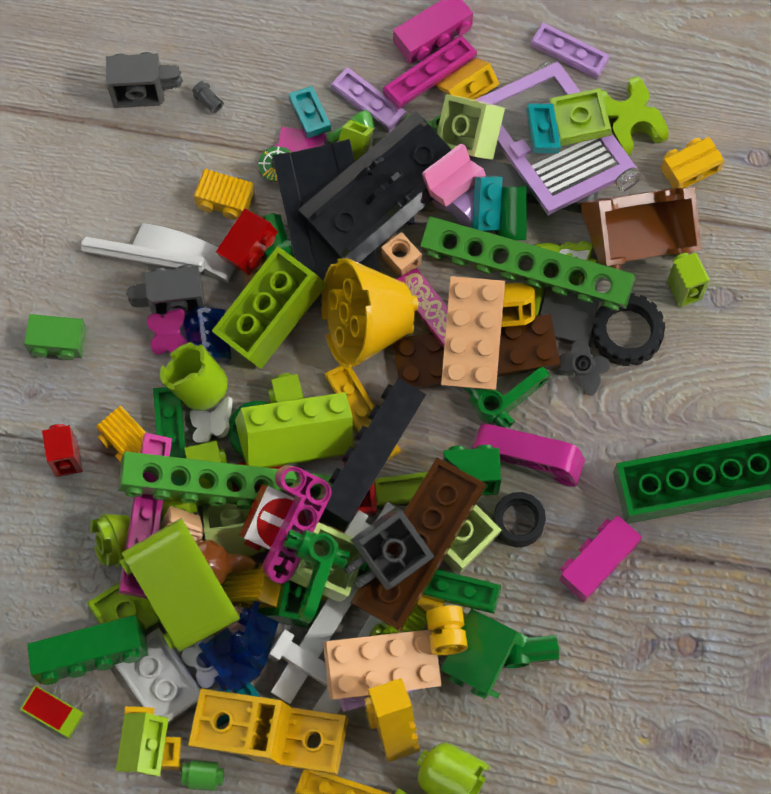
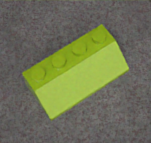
[212,246,327,369]
[235,392,353,468]

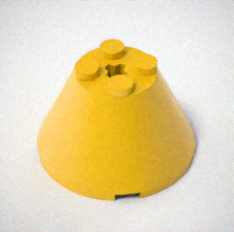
[321,258,418,367]

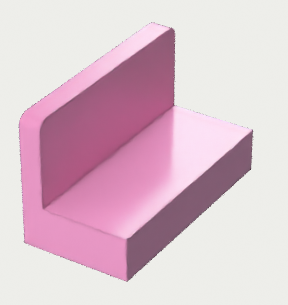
[422,144,486,206]

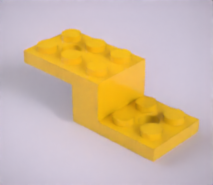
[188,688,349,775]

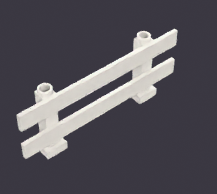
[266,502,404,714]

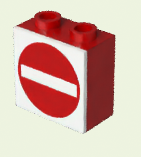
[239,484,309,559]

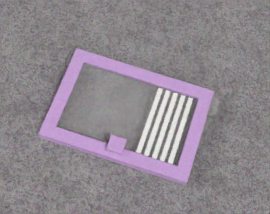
[476,60,641,215]

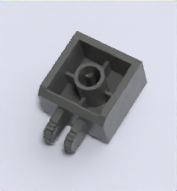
[106,52,183,108]
[126,265,206,318]
[343,507,435,590]

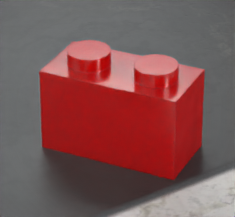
[216,208,278,275]
[42,424,83,477]

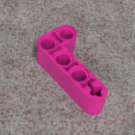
[472,424,585,487]
[262,465,331,583]

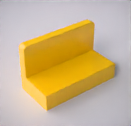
[436,58,500,100]

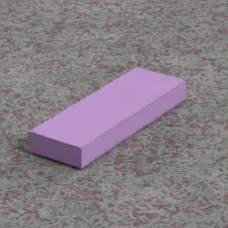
[530,22,610,79]
[331,67,406,132]

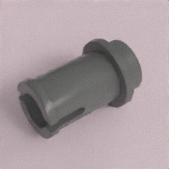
[192,81,224,114]

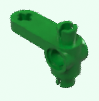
[463,367,551,428]
[283,529,350,623]

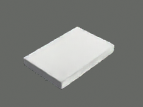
[115,628,200,724]

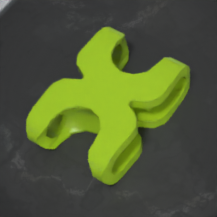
[601,76,669,156]

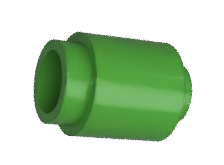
[181,760,224,791]

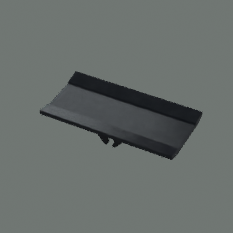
[298,111,451,263]
[272,139,381,309]

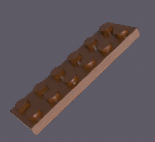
[393,314,560,390]
[350,458,486,632]

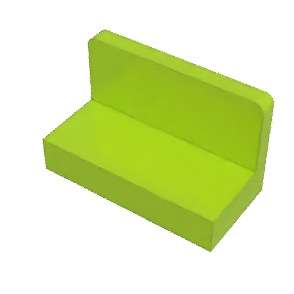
[116,712,169,776]

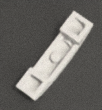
[132,223,236,283]

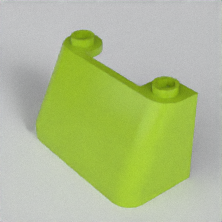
[120,518,240,652]

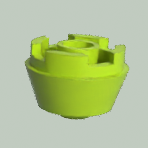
[90,514,130,567]

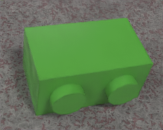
[24,314,87,360]

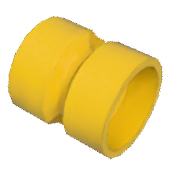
[426,605,468,655]

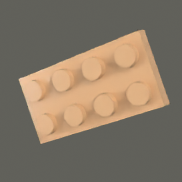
[441,276,505,390]
[323,630,441,700]

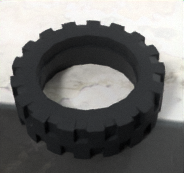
[592,293,665,366]

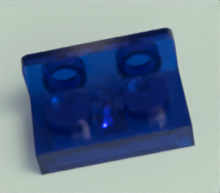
[184,306,232,363]
[230,600,279,672]
[198,627,261,694]

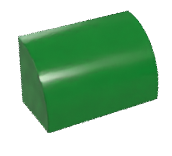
[495,186,527,240]

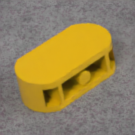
[501,282,536,327]

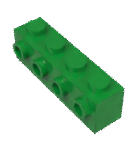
[27,615,149,685]

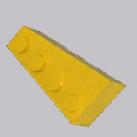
[365,678,420,762]

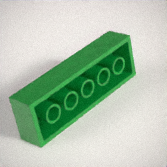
[613,434,771,524]

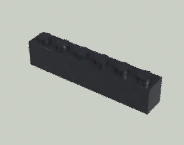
[320,378,427,532]

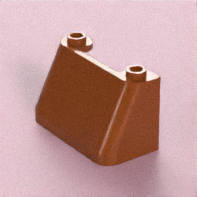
[580,187,702,269]

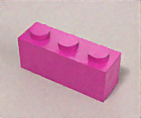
[393,0,473,64]
[559,515,642,602]

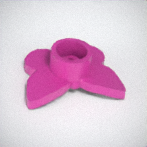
[147,309,188,354]

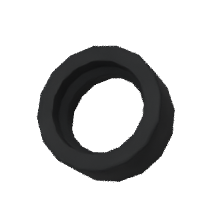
[493,492,546,547]

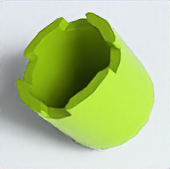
[160,342,228,411]
[417,742,490,794]

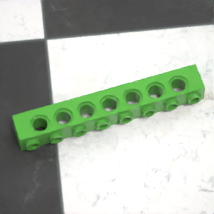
[420,216,636,311]
[118,451,333,509]

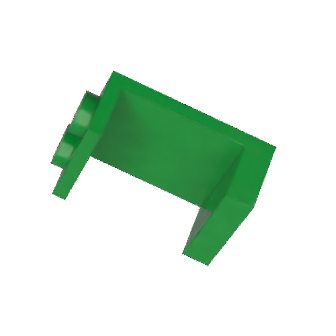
[441,609,528,699]

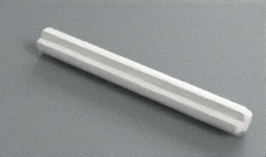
[81,237,205,273]

